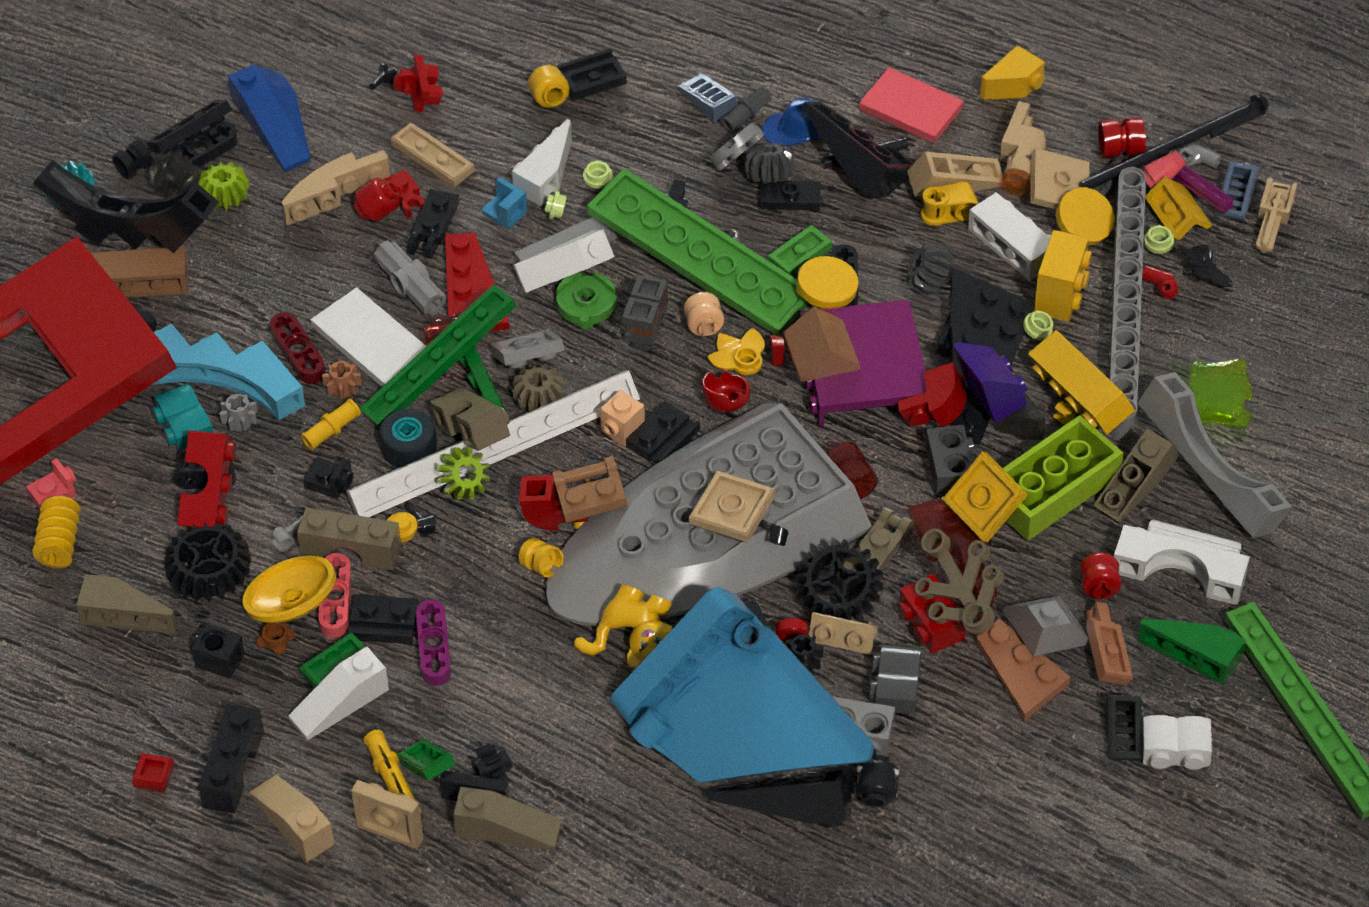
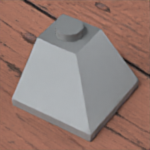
[1003,595,1090,656]

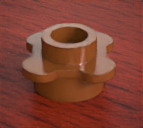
[257,623,295,655]

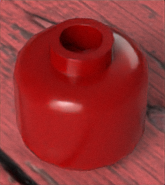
[354,178,399,222]

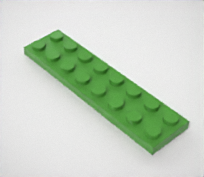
[587,168,810,336]

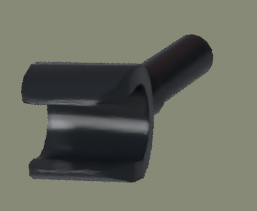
[369,63,397,90]
[405,502,438,536]
[758,519,789,546]

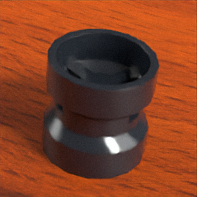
[112,140,154,180]

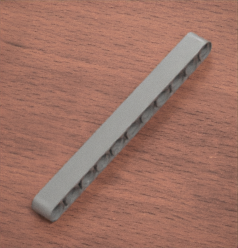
[1109,167,1146,439]

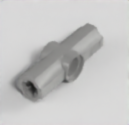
[374,240,446,315]

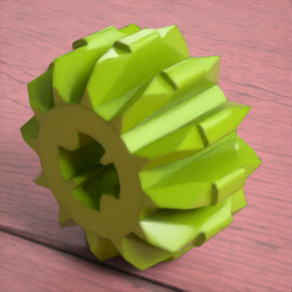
[198,161,249,211]
[436,447,491,500]

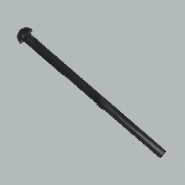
[1079,94,1269,189]

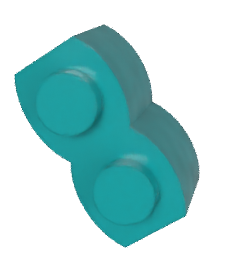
[151,384,213,451]

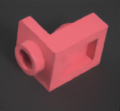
[26,458,76,509]

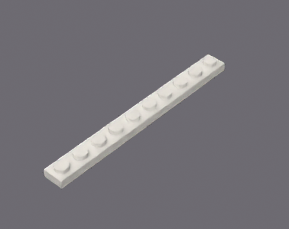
[346,370,640,517]

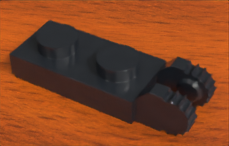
[406,189,459,259]

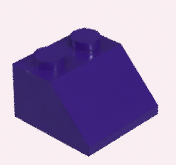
[953,342,1027,423]

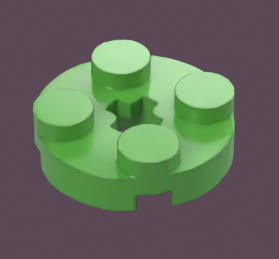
[556,272,617,329]

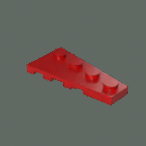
[445,233,510,331]

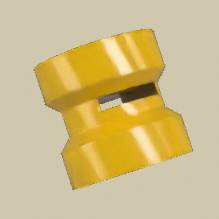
[519,538,564,578]

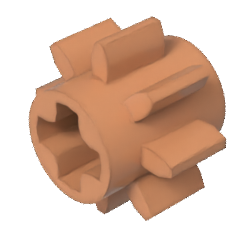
[322,360,362,399]

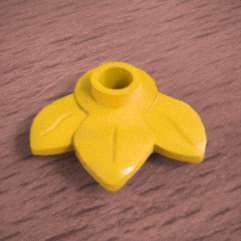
[708,328,765,375]

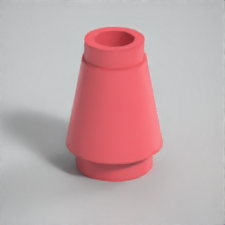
[1143,150,1186,189]

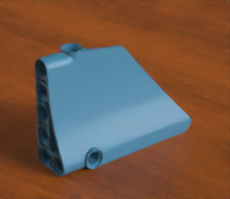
[610,587,874,783]

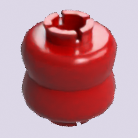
[1079,552,1122,600]

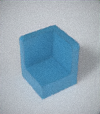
[482,177,527,230]

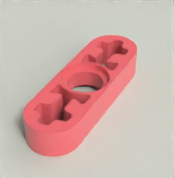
[318,553,352,638]

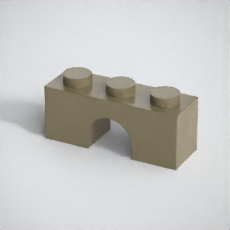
[429,387,511,451]
[297,507,401,570]

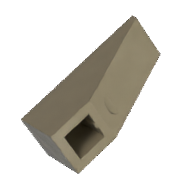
[1093,428,1180,523]

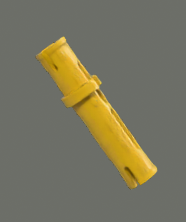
[363,730,422,814]

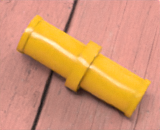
[300,399,361,451]

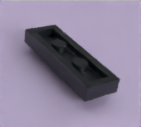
[145,100,232,155]

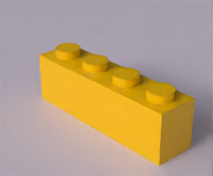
[1028,330,1135,435]

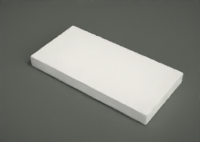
[310,287,426,387]

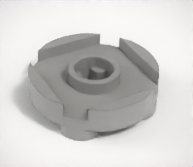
[708,121,765,171]

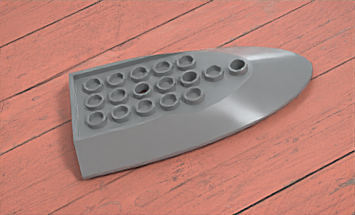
[546,403,872,626]

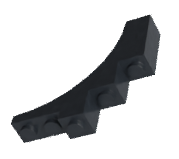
[33,159,219,253]

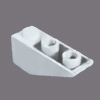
[512,119,572,206]

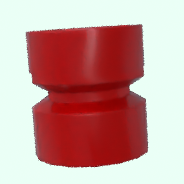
[1098,117,1146,158]

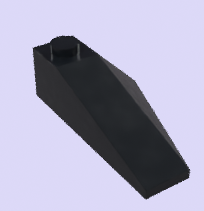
[802,102,914,199]
[708,767,852,828]

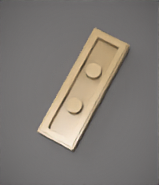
[390,122,475,188]

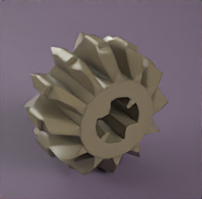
[512,363,565,412]

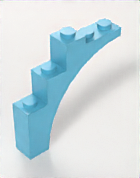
[150,324,305,420]

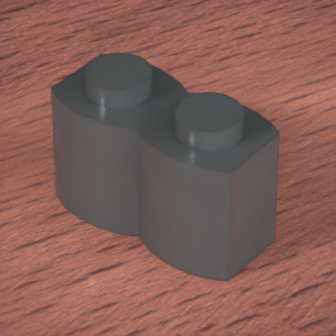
[870,645,921,714]

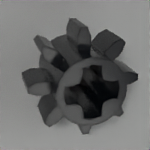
[786,633,823,672]
[471,743,512,780]

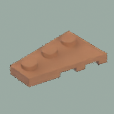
[976,618,1070,722]

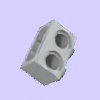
[832,696,895,757]

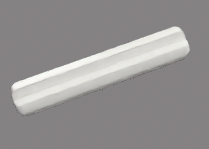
[1147,519,1241,553]

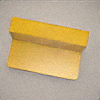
[1145,176,1212,240]

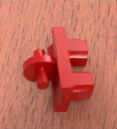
[393,54,443,112]

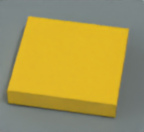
[942,451,1028,542]

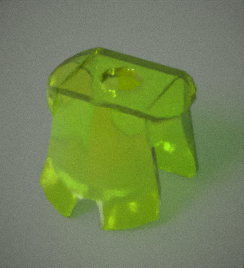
[1190,359,1253,430]

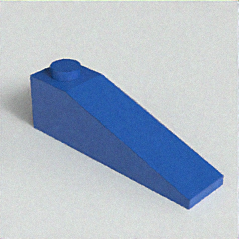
[228,65,311,172]

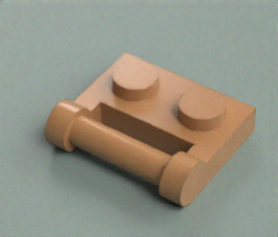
[552,455,628,523]

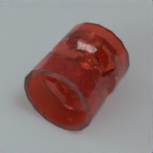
[826,442,878,500]

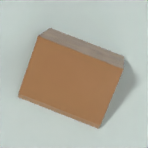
[784,306,860,382]

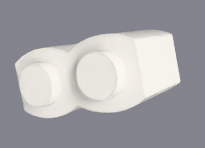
[1142,715,1212,770]

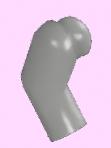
[1178,145,1221,169]

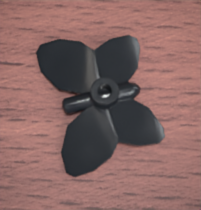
[1177,243,1233,287]

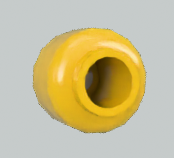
[528,65,570,108]

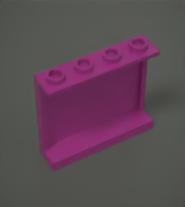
[800,300,926,426]

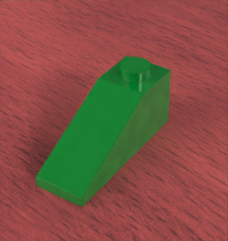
[1137,618,1246,686]

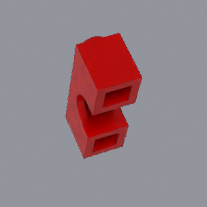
[177,430,236,529]

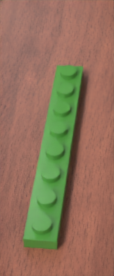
[1224,602,1369,820]

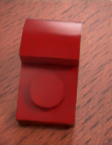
[898,362,967,427]
[519,475,588,531]

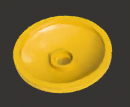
[243,555,336,623]

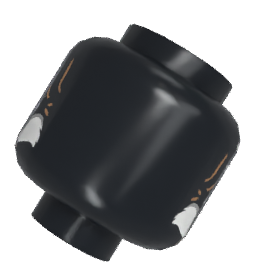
[854,755,900,807]

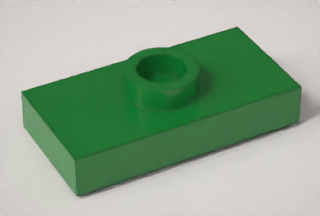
[299,632,365,689]
[397,739,456,781]

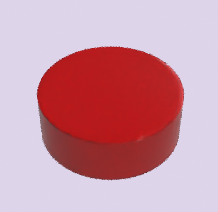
[775,618,808,644]

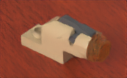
[1000,101,1047,196]

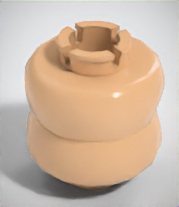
[683,292,724,336]

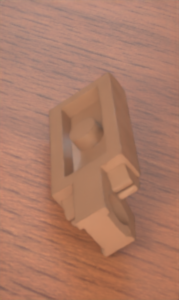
[1086,601,1133,686]

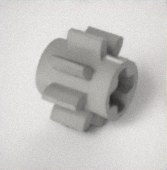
[219,394,258,432]

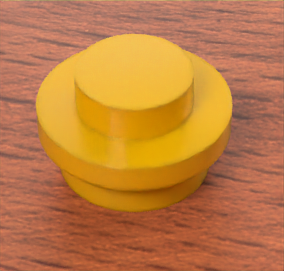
[387,512,418,542]

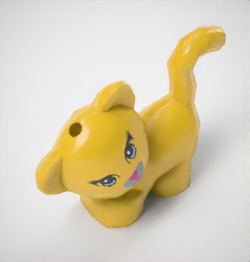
[574,584,673,668]

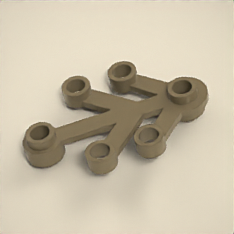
[915,529,1004,635]

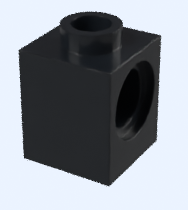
[190,623,245,679]

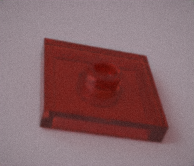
[908,497,992,562]

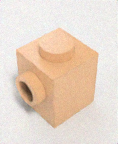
[600,390,645,447]

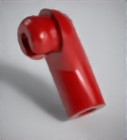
[1142,265,1179,299]

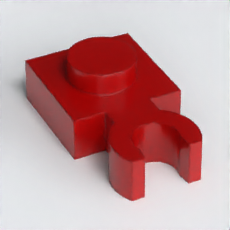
[383,169,425,218]

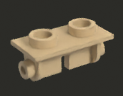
[809,612,878,655]

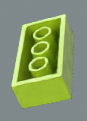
[1003,415,1124,541]

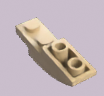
[282,150,390,225]

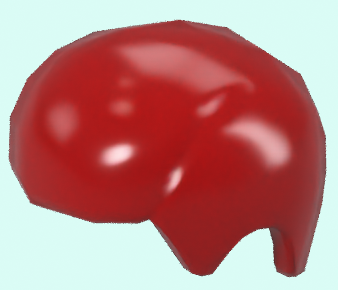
[702,370,750,413]

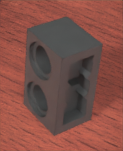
[925,425,974,497]

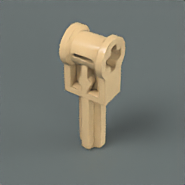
[1256,177,1298,254]

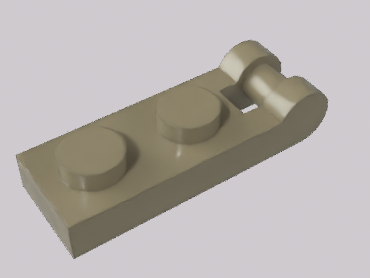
[843,507,915,587]

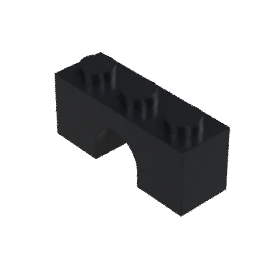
[198,704,264,814]

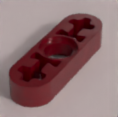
[270,312,325,384]

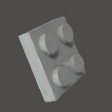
[490,329,565,368]

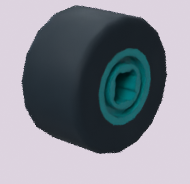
[379,409,437,468]

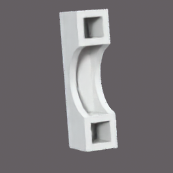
[1114,525,1250,605]

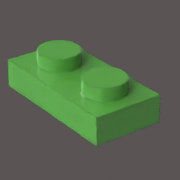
[768,225,832,276]

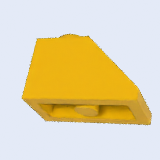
[980,45,1045,100]

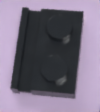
[557,48,627,101]
[626,401,700,464]
[347,594,419,645]

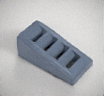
[679,73,737,123]
[1216,161,1259,221]

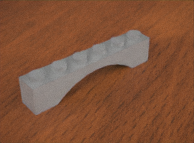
[1138,372,1292,538]

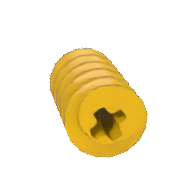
[32,496,81,569]

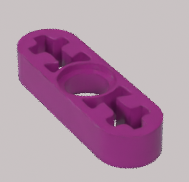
[416,600,451,686]

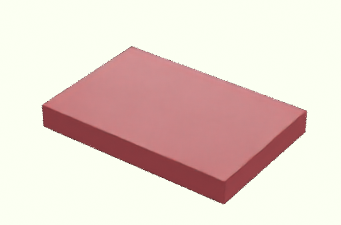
[859,67,964,143]

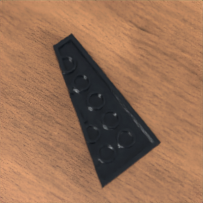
[949,268,1035,445]

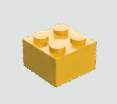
[1034,230,1092,322]

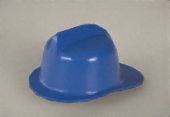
[762,98,822,146]

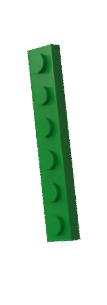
[359,284,517,429]

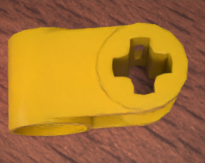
[920,181,979,226]

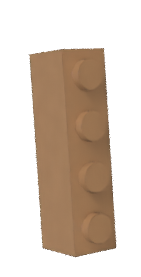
[91,247,189,298]

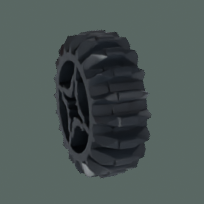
[164,522,252,603]
[796,539,884,621]

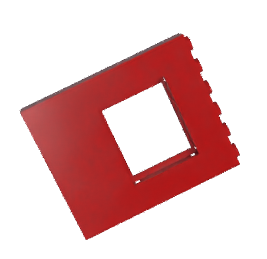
[0,236,177,485]

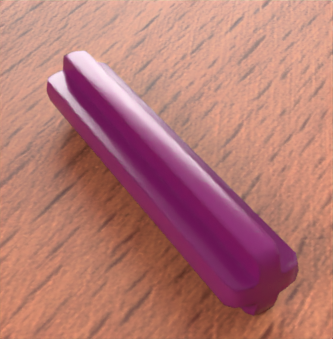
[1174,165,1234,213]

